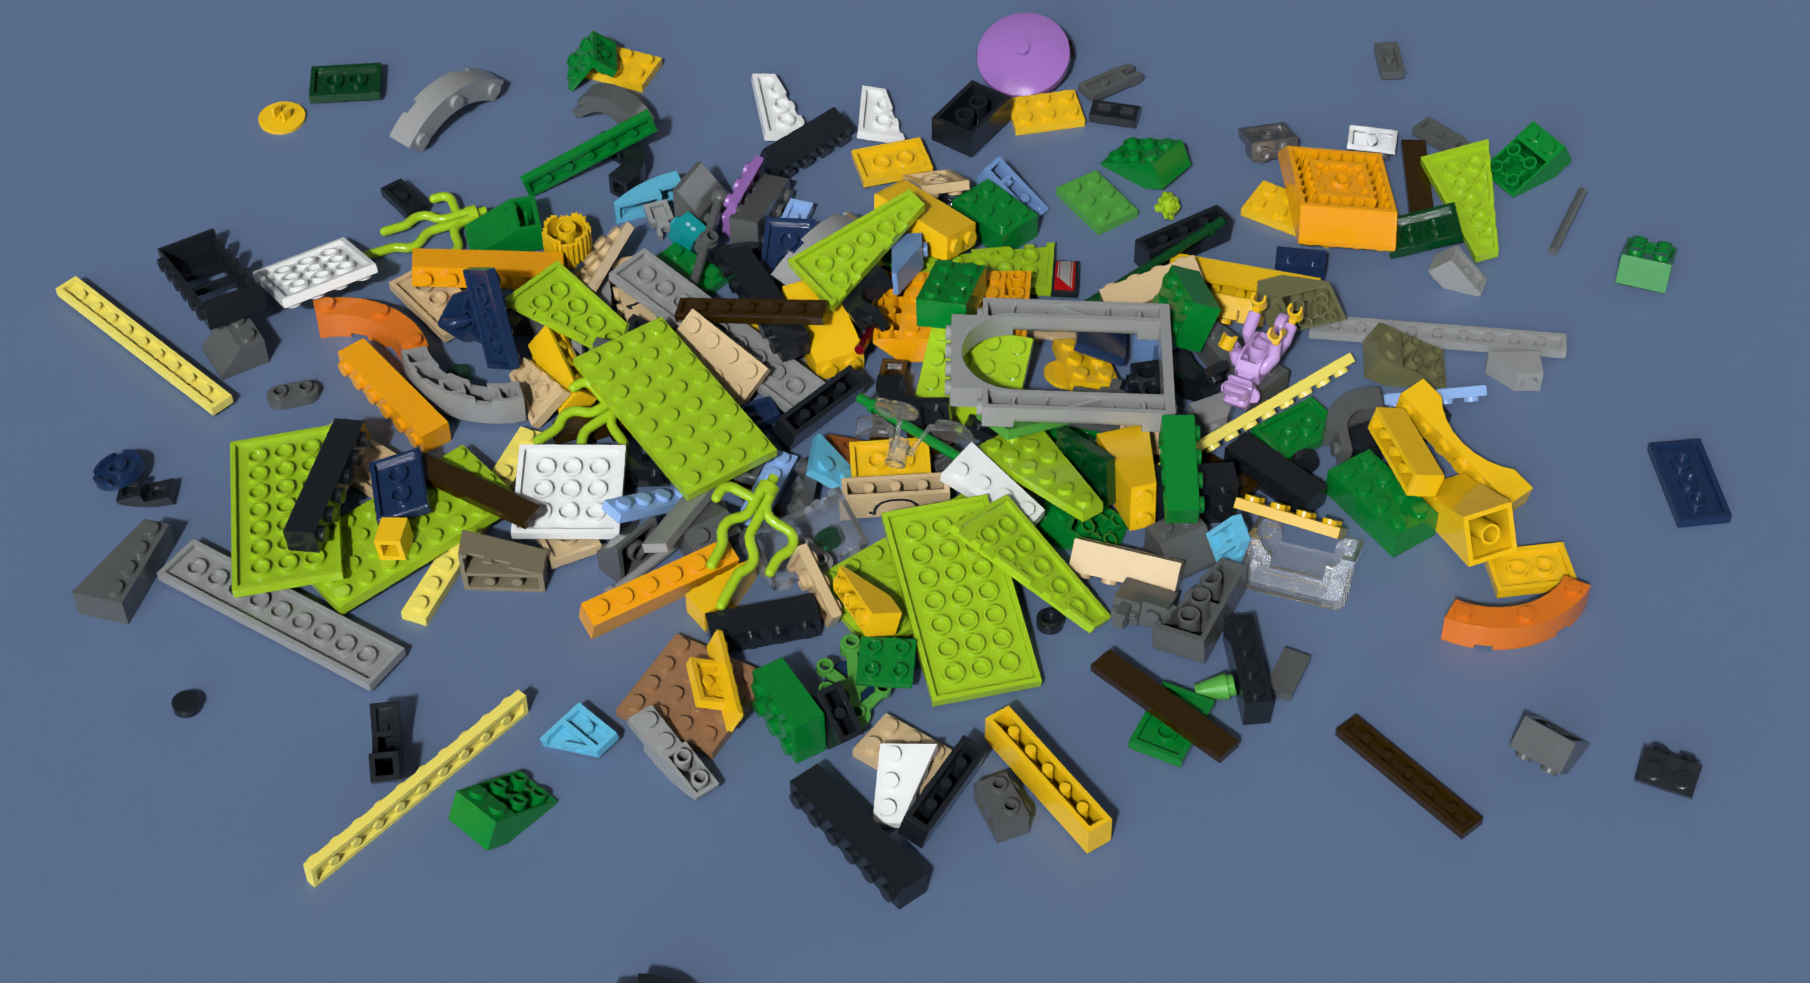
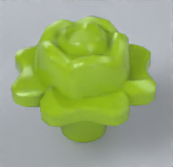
[1154,191,1181,220]

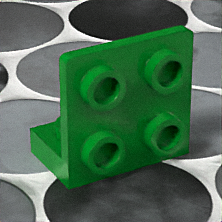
[566,31,617,91]
[856,636,917,689]

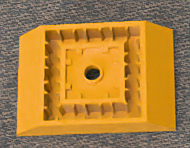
[1277,146,1397,251]
[873,270,1032,362]

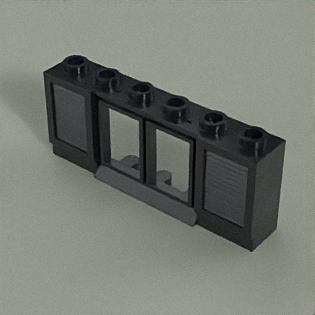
[157,228,267,330]

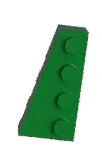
[1158,415,1204,524]

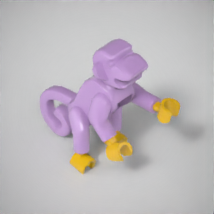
[1218,292,1304,410]

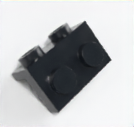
[1635,745,1703,800]

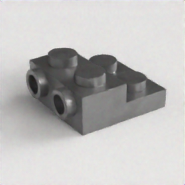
[1238,122,1298,163]

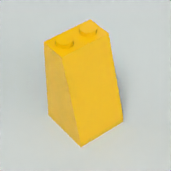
[874,179,977,260]
[782,281,864,380]
[1096,426,1156,531]
[1421,473,1517,567]

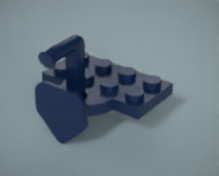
[438,267,520,370]

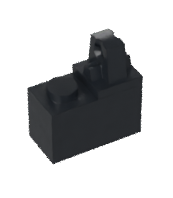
[811,681,864,750]

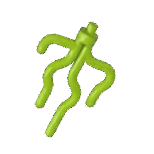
[362,192,487,259]
[533,377,629,452]
[706,474,799,610]

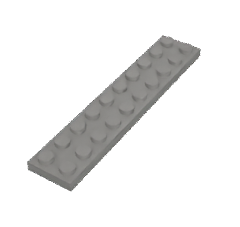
[609,248,826,412]
[157,539,406,692]

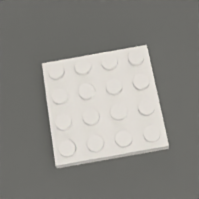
[252,237,378,308]
[511,444,627,539]

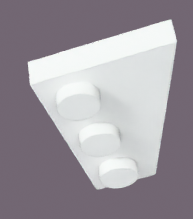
[857,85,905,143]
[873,743,939,828]

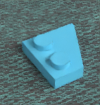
[806,433,851,494]
[1206,514,1251,563]
[539,702,619,758]

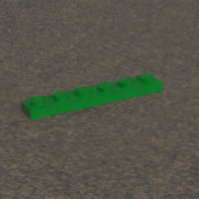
[520,109,658,196]

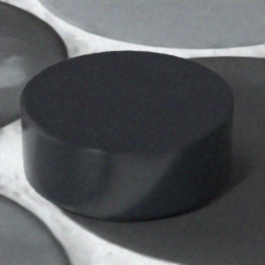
[1291,449,1319,474]
[1036,608,1064,635]
[171,690,202,718]

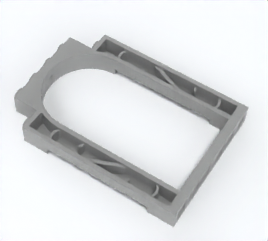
[945,297,1176,432]

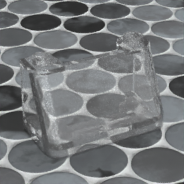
[737,486,869,593]
[1242,515,1365,610]

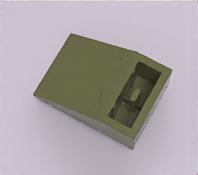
[1256,275,1346,331]
[1362,322,1447,388]

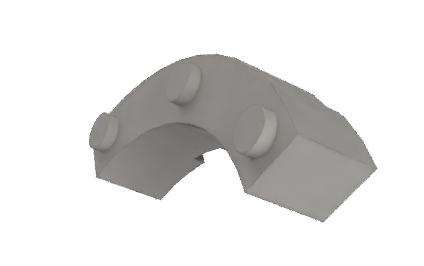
[389,68,504,152]
[771,211,860,285]
[401,346,526,424]

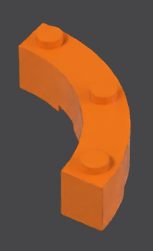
[313,297,430,361]
[1441,575,1591,650]

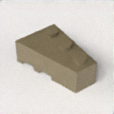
[458,530,549,592]

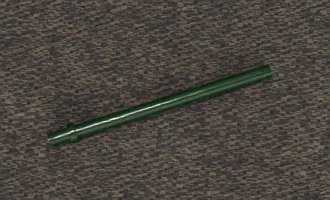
[1084,216,1226,301]

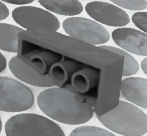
[1152,558,1247,664]

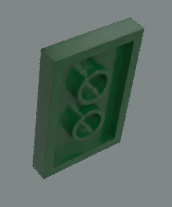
[309,63,383,103]
[1388,202,1464,259]
[1056,426,1116,507]

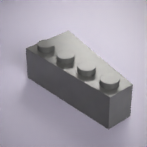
[729,173,793,244]
[1194,320,1289,412]
[72,519,175,625]

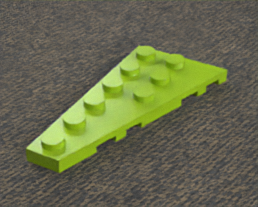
[787,189,925,312]
[919,242,1055,297]
[504,260,627,349]
[977,431,1103,522]
[948,494,1111,634]

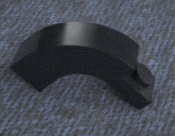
[600,131,646,198]
[842,264,893,332]
[1172,348,1229,401]
[876,374,952,430]
[368,701,404,785]

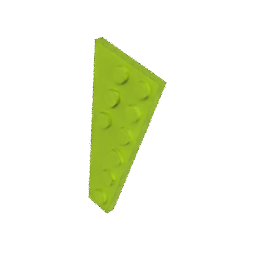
[1420,139,1499,263]

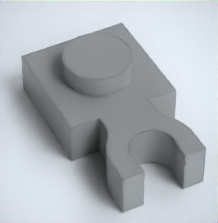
[643,199,674,242]

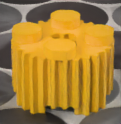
[542,212,593,269]

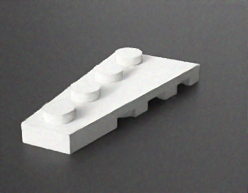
[751,73,804,141]
[940,442,1045,526]

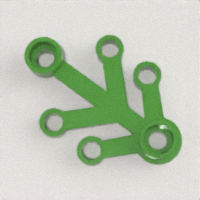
[816,634,892,729]

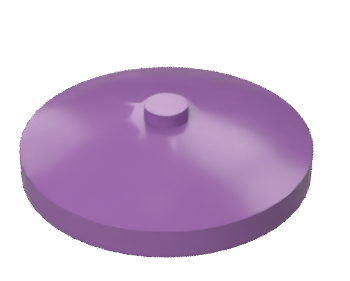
[977,13,1071,98]

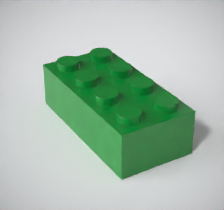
[1326,449,1439,558]

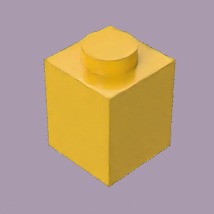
[374,517,414,560]

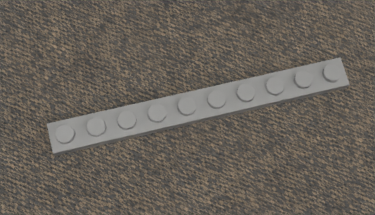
[1309,316,1567,359]

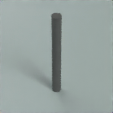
[1548,188,1587,255]

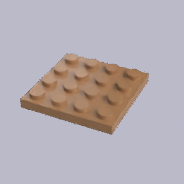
[616,633,757,759]

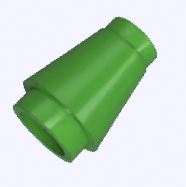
[1194,672,1237,700]

